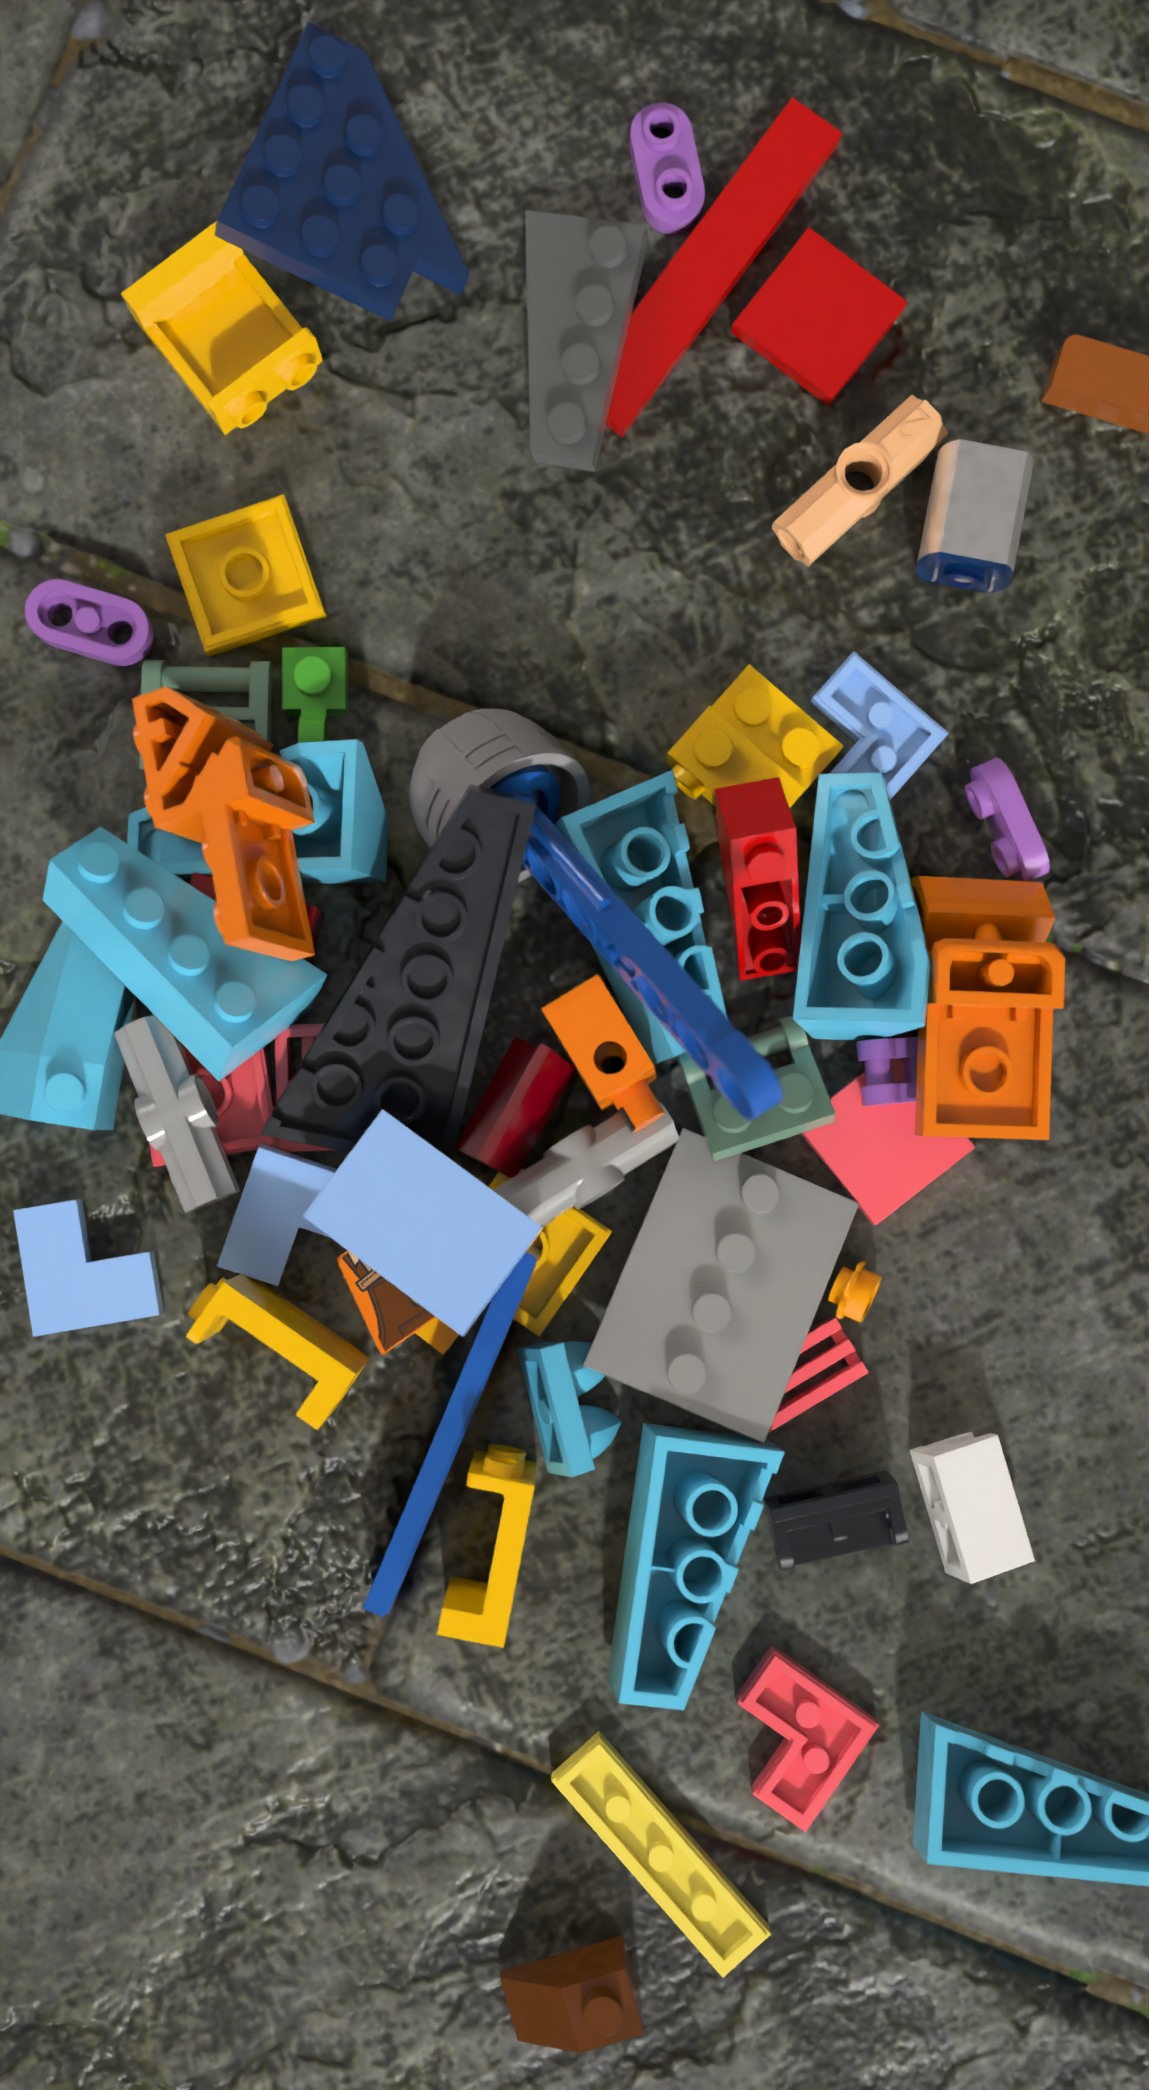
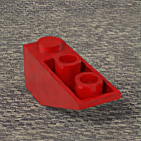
[714,777,801,981]

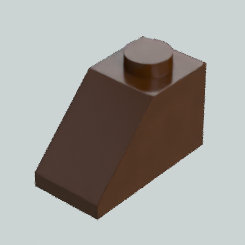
[500,1935,644,2053]

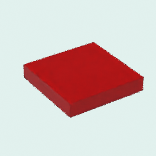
[731,227,908,407]

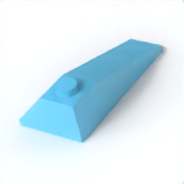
[127,739,389,884]
[793,772,931,1041]
[0,921,135,1130]

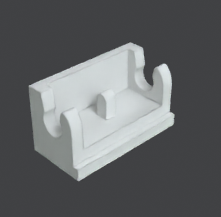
[910,1432,1035,1584]

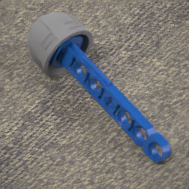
[409,709,783,1120]

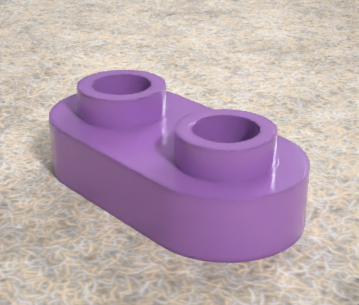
[629,103,705,235]
[25,579,154,666]
[965,757,1050,881]

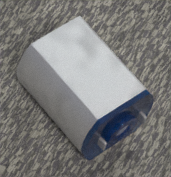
[916,439,1034,593]

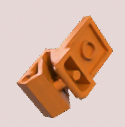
[132,686,315,961]
[910,876,1065,1140]

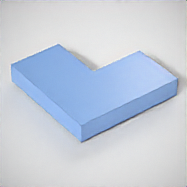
[810,651,948,800]
[217,1143,337,1286]
[13,1199,164,1337]

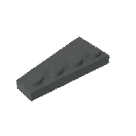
[525,210,649,472]

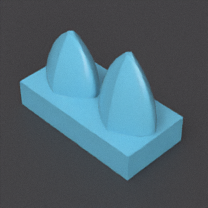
[517,1341,621,1477]

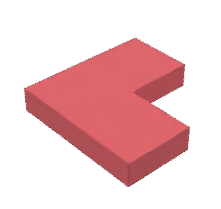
[735,1644,879,1832]

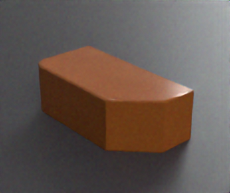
[1041,335,1149,434]

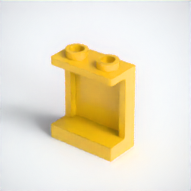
[121,221,323,435]
[186,1274,370,1430]
[437,1444,537,1648]

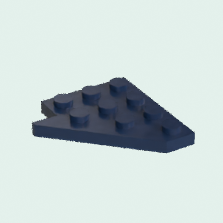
[214,21,470,322]

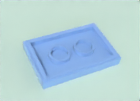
[303,1109,543,1336]

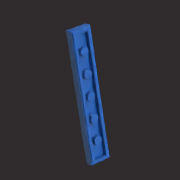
[362,1244,541,1618]

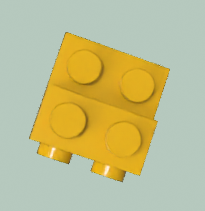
[665,664,844,819]

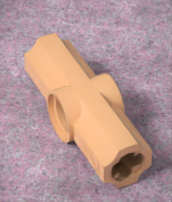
[772,395,949,567]

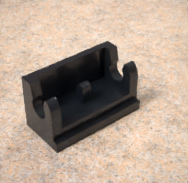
[763,1470,909,1571]

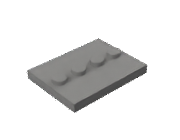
[582,1128,859,1443]

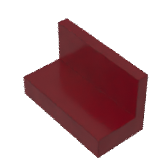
[455,1036,575,1178]

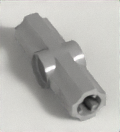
[114,1015,240,1213]
[493,1101,680,1227]

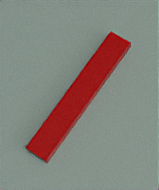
[606,97,842,438]

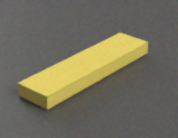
[551,1731,771,1978]

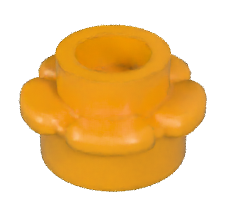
[828,1261,882,1323]

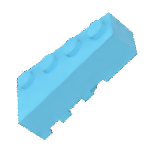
[554,770,727,1064]
[43,827,327,1081]
[607,1423,785,1710]
[913,1711,1149,1886]

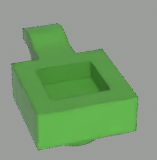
[282,647,348,743]

